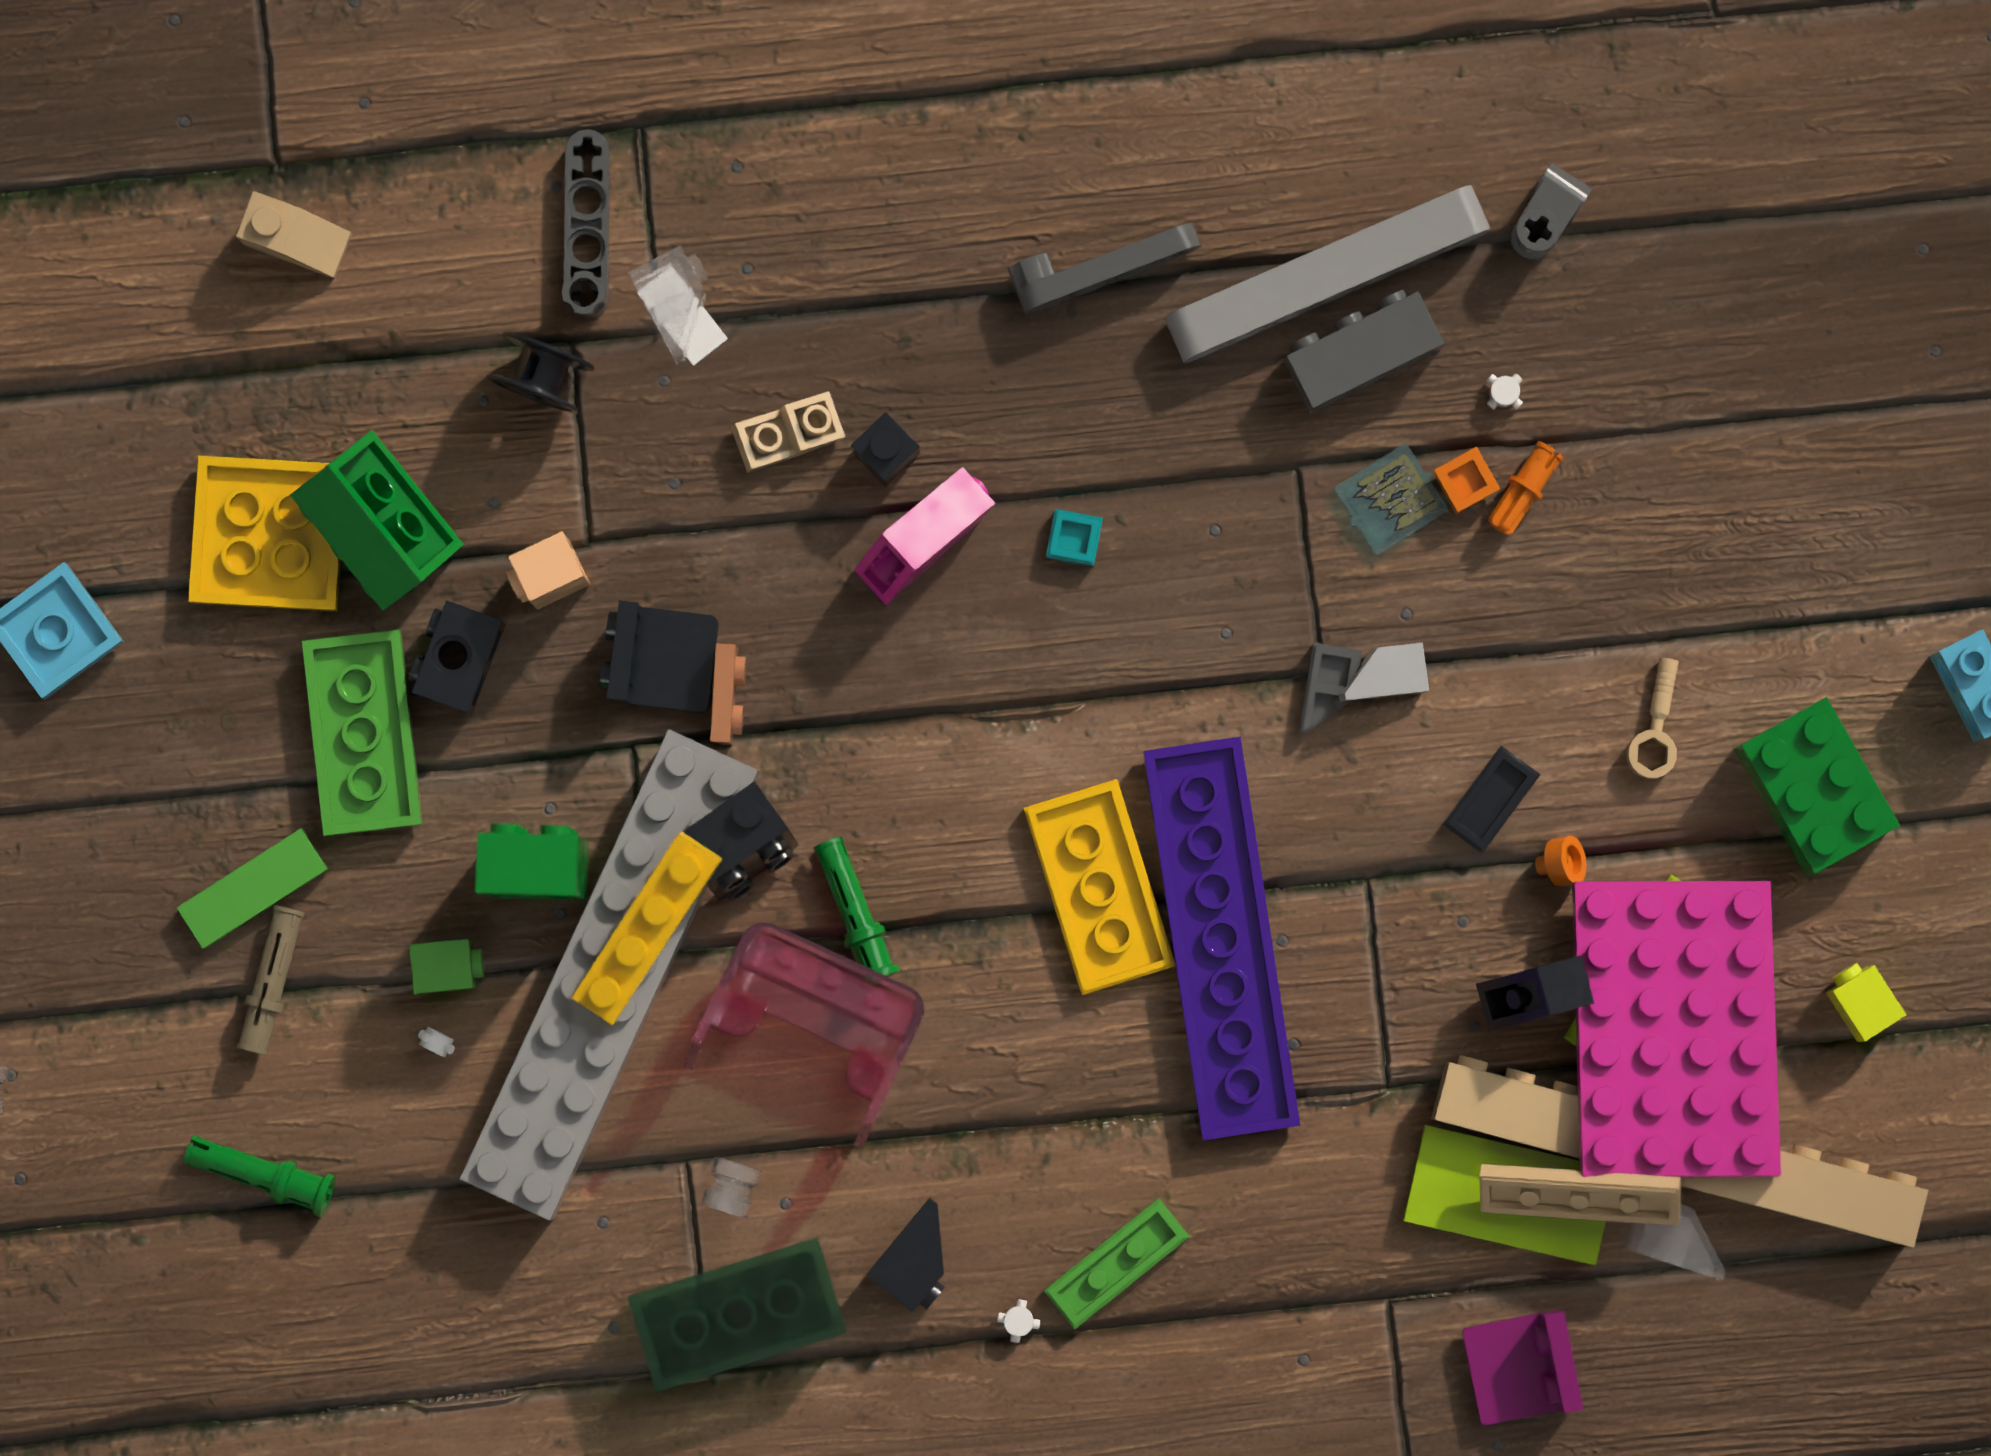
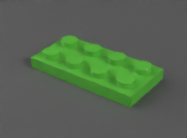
[302,630,423,837]

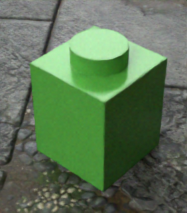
[409,939,485,995]

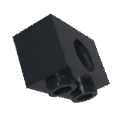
[408,600,506,716]
[1476,955,1594,1031]

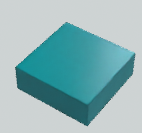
[1046,509,1103,567]

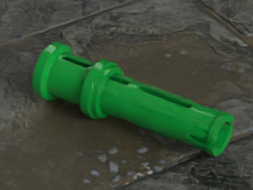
[813,836,901,987]
[183,1135,336,1217]

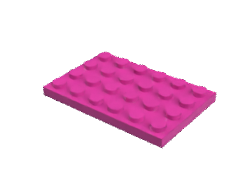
[1572,881,1781,1178]

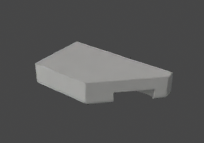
[1339,642,1429,702]

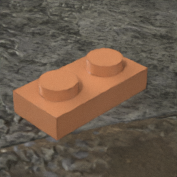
[710,643,746,745]

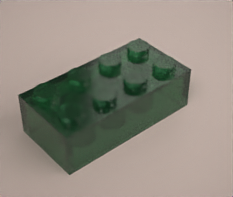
[627,1236,848,1392]

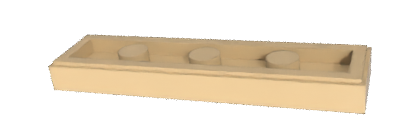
[1480,1164,1680,1226]

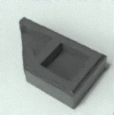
[1299,643,1362,734]

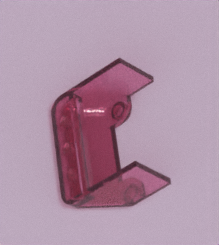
[684,923,925,1149]

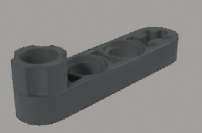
[562,129,611,321]
[1007,223,1202,314]

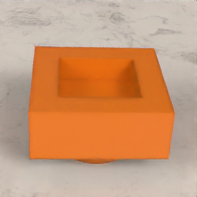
[1433,446,1500,514]

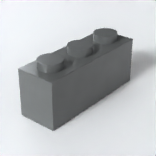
[1284,290,1445,414]

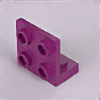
[1462,1309,1584,1425]

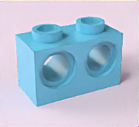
[1929,629,1991,743]

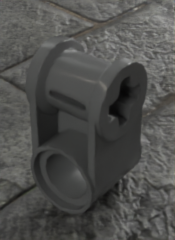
[1510,162,1592,260]

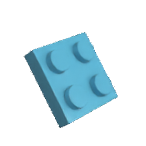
[0,562,124,700]

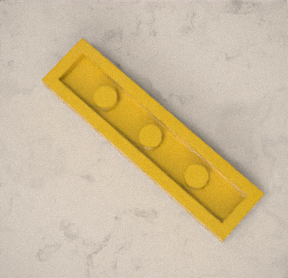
[571,831,722,1025]

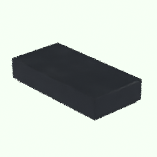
[1442,745,1541,854]

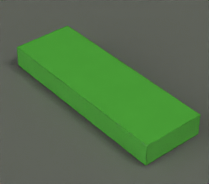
[177,828,329,949]
[1044,1198,1190,1329]

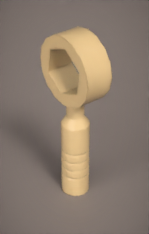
[1626,658,1679,779]

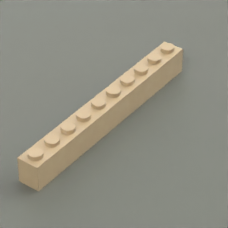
[1431,1055,1929,1248]

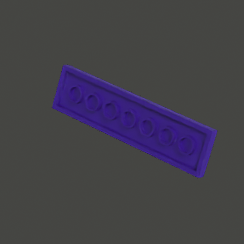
[1143,736,1300,1140]

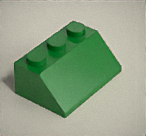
[290,430,464,610]

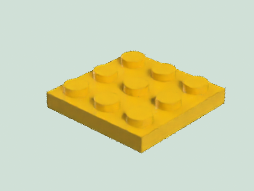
[188,456,341,612]

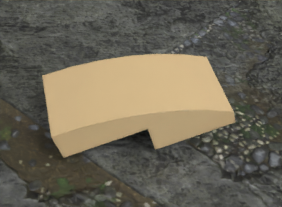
[731,391,845,473]

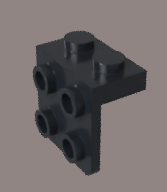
[600,600,719,713]
[674,781,798,901]

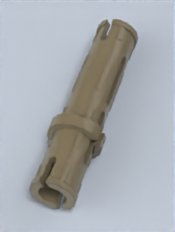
[236,905,305,1056]

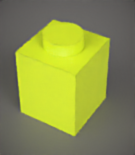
[1826,962,1906,1042]

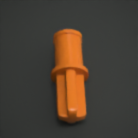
[1488,441,1564,535]

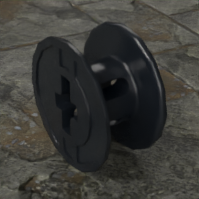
[486,332,595,414]

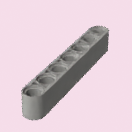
[1164,185,1491,363]

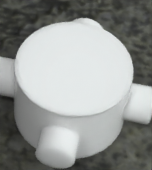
[1487,374,1523,410]
[418,1027,455,1057]
[997,1299,1040,1343]

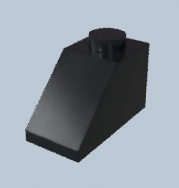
[867,1197,945,1312]

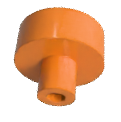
[1535,835,1587,887]

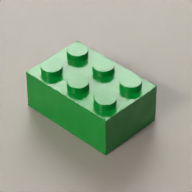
[1733,697,1901,876]
[475,823,589,901]

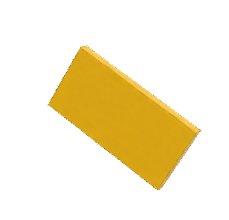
[1023,779,1176,995]

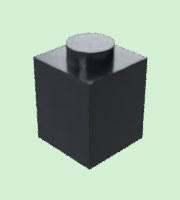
[850,412,921,487]

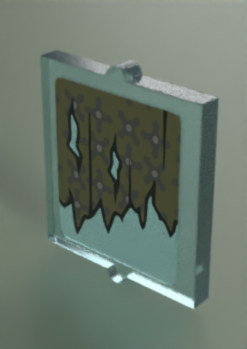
[1333,443,1449,556]

